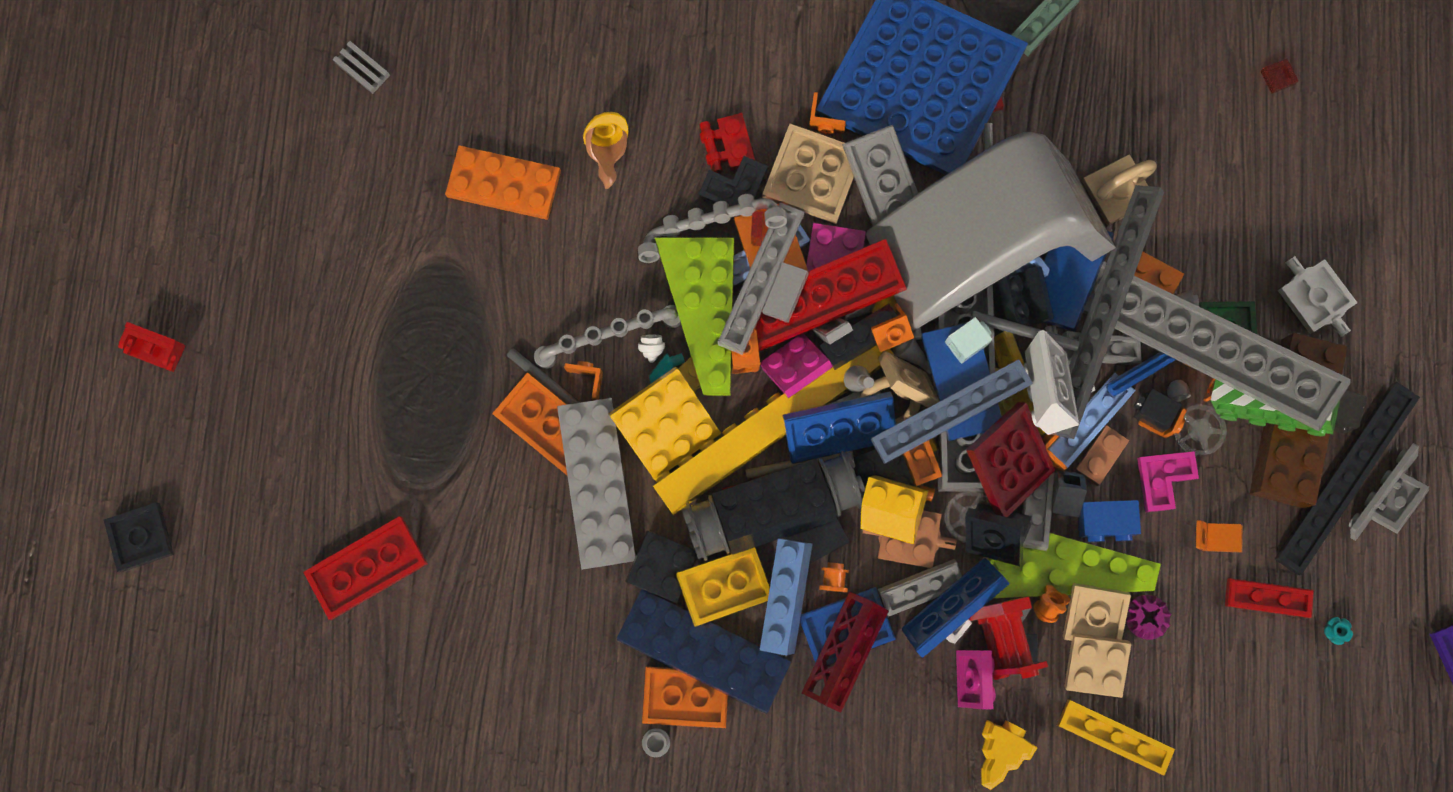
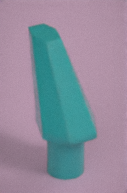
[649,353,685,384]

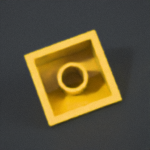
[861,475,928,544]

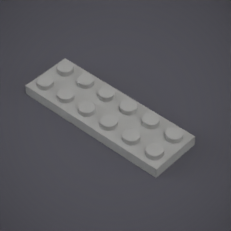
[557,398,635,570]

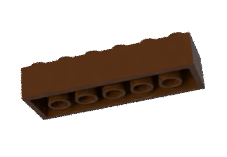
[1249,333,1348,508]

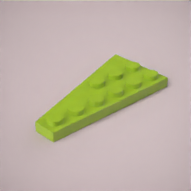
[655,238,735,396]
[987,533,1161,598]

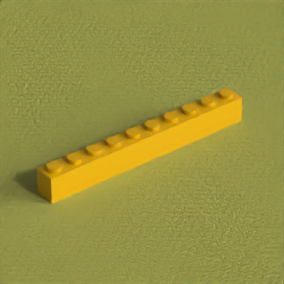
[653,345,894,515]

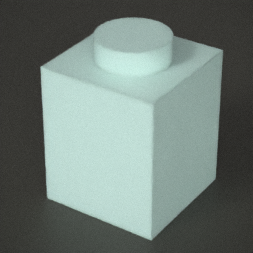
[945,317,992,364]

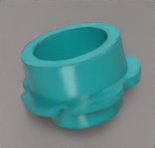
[1324,617,1353,645]

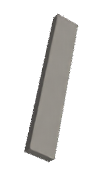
[718,202,805,355]

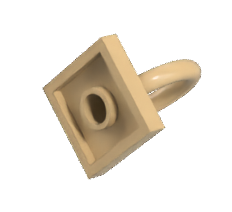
[1081,154,1157,226]
[859,351,940,425]

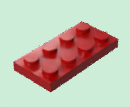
[303,516,428,620]

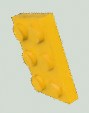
[676,547,770,627]

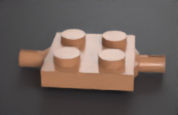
[862,511,957,568]

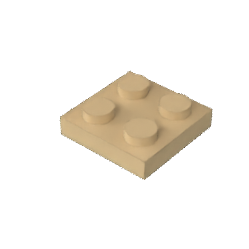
[1063,583,1131,641]
[1064,633,1131,698]

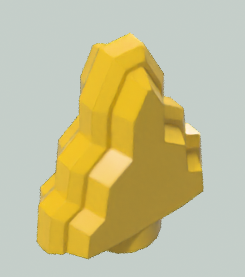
[981,720,1038,790]

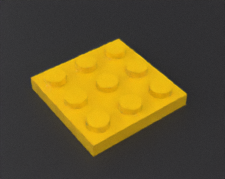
[608,367,721,480]

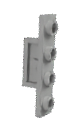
[1349,443,1429,541]

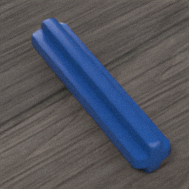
[1106,352,1176,396]

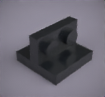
[993,266,1054,333]
[965,503,1032,567]

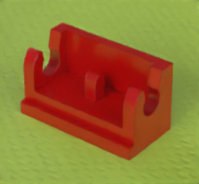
[118,322,186,372]

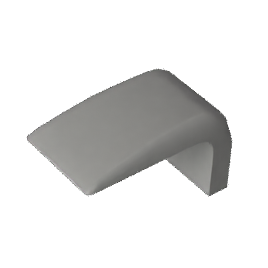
[866,132,1116,330]

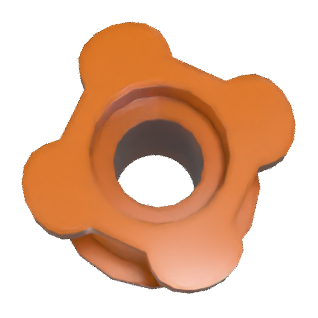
[819,562,849,593]
[1033,585,1070,623]

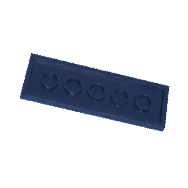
[617,589,791,714]

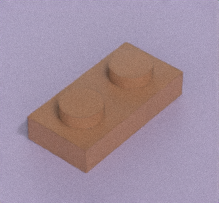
[1074,425,1129,486]

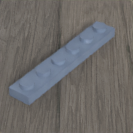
[871,359,1033,464]

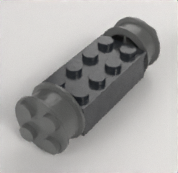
[681,451,865,561]

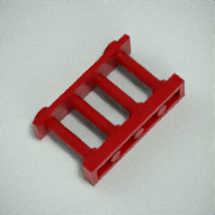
[969,596,1048,680]

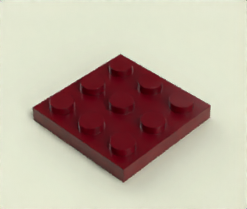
[966,402,1055,517]

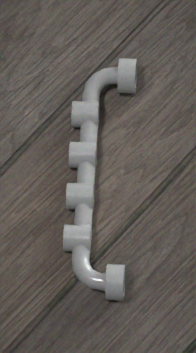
[638,194,787,263]
[534,305,681,369]

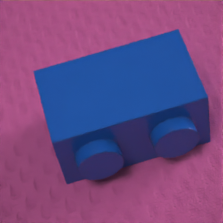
[1078,500,1141,542]

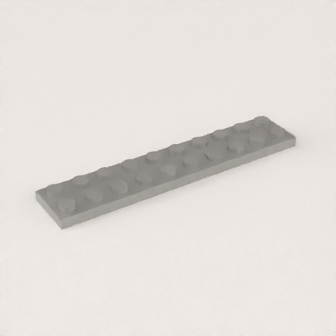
[1083,261,1351,431]

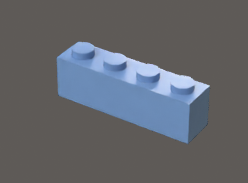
[760,538,812,656]

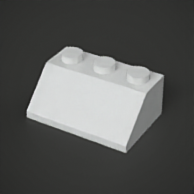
[1024,330,1079,435]

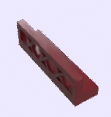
[801,592,889,713]

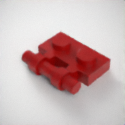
[699,113,755,173]

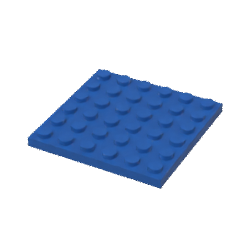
[816,0,1028,175]

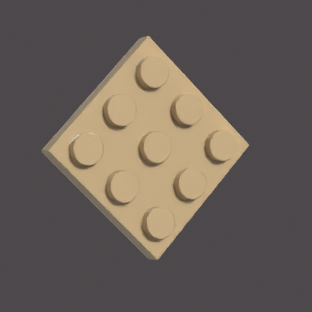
[762,124,854,224]

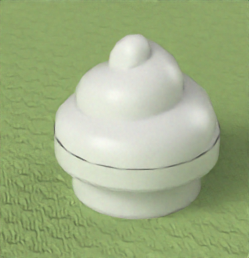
[638,335,665,363]

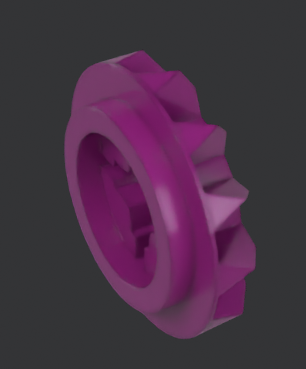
[1126,595,1171,640]

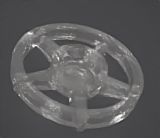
[1174,405,1227,456]
[944,491,991,542]

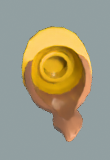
[583,112,628,189]

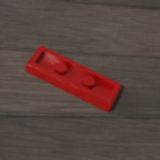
[1225,578,1314,618]

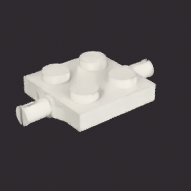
[1278,256,1357,337]

